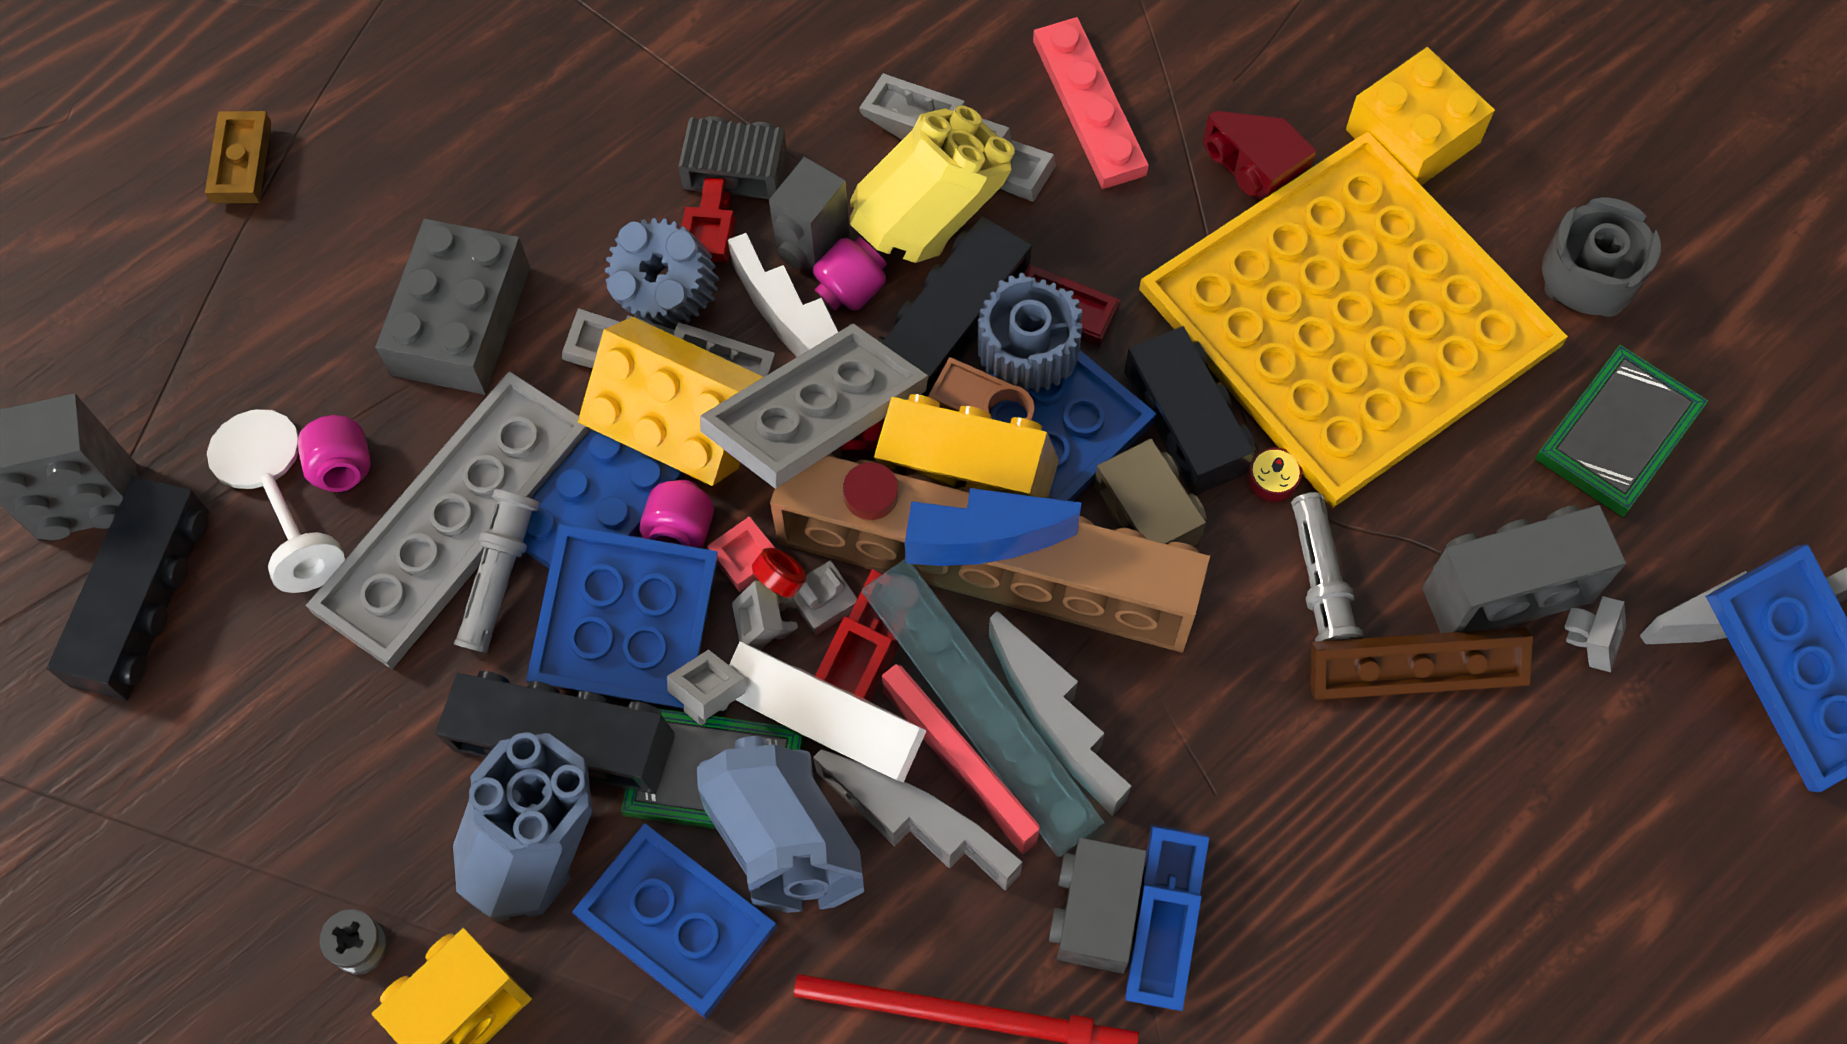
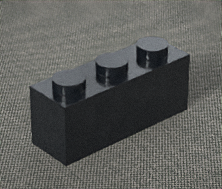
[1124,326,1255,495]

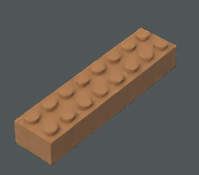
[770,453,1210,653]

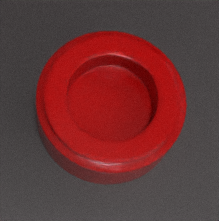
[752,548,807,598]

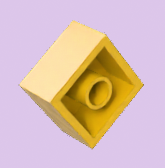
[1346,47,1495,186]
[371,928,532,1044]

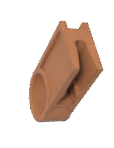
[928,357,1035,421]

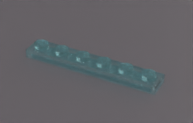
[862,559,1105,858]

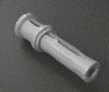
[454,489,540,654]
[1291,492,1364,641]

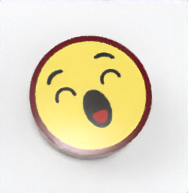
[1248,447,1302,502]

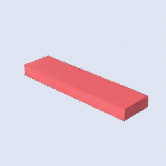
[882,664,1040,855]

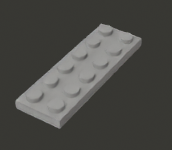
[305,371,591,670]

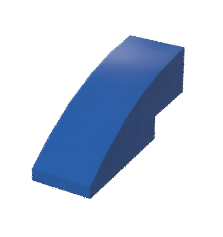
[905,488,1081,566]
[1125,824,1209,1011]

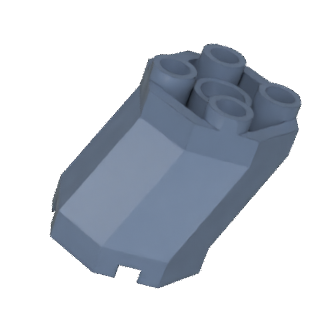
[453,732,592,922]
[697,736,864,913]

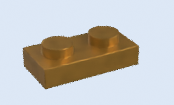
[205,111,272,203]

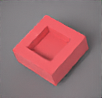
[707,516,775,592]

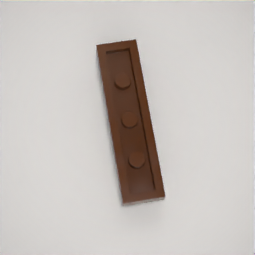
[1310,627,1533,700]

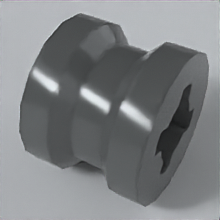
[320,909,388,975]

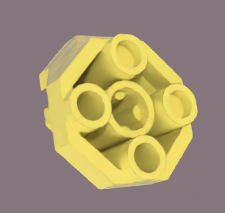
[850,105,1015,263]

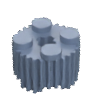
[605,218,719,329]
[978,273,1082,393]

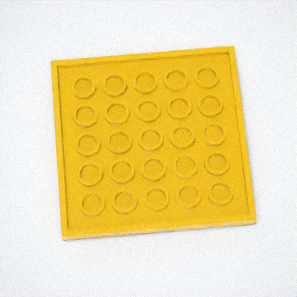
[1139,131,1568,508]

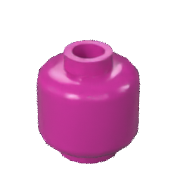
[813,237,887,311]
[297,415,371,492]
[640,480,714,548]

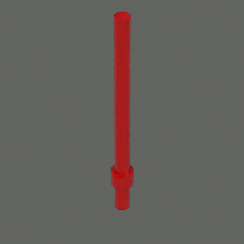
[794,974,1139,1044]

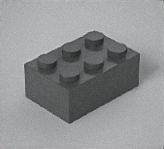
[375,218,530,395]
[0,393,137,540]
[1422,505,1626,633]

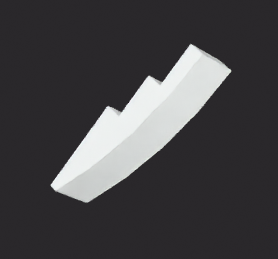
[728,233,838,357]
[729,642,927,783]

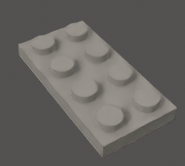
[700,324,928,489]

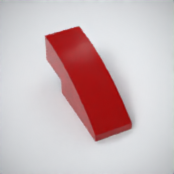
[815,569,926,701]

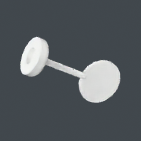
[207,409,345,593]

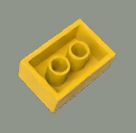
[578,317,763,486]
[874,394,1059,498]

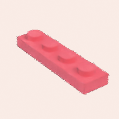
[1033,17,1149,190]

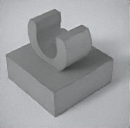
[792,560,857,636]
[732,580,798,650]
[1564,596,1627,672]
[667,650,745,725]

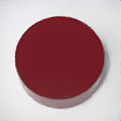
[843,462,898,520]

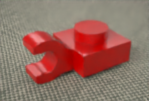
[681,177,737,263]

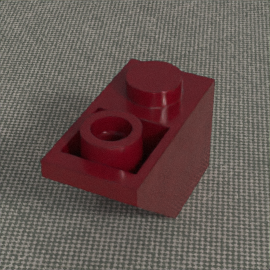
[1202,111,1316,202]

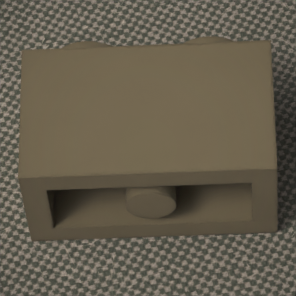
[1093,439,1206,546]

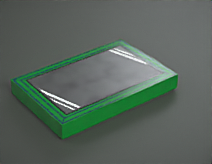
[1535,345,1708,517]
[621,709,804,829]

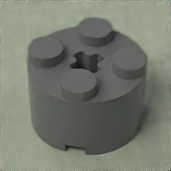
[1542,197,1661,317]

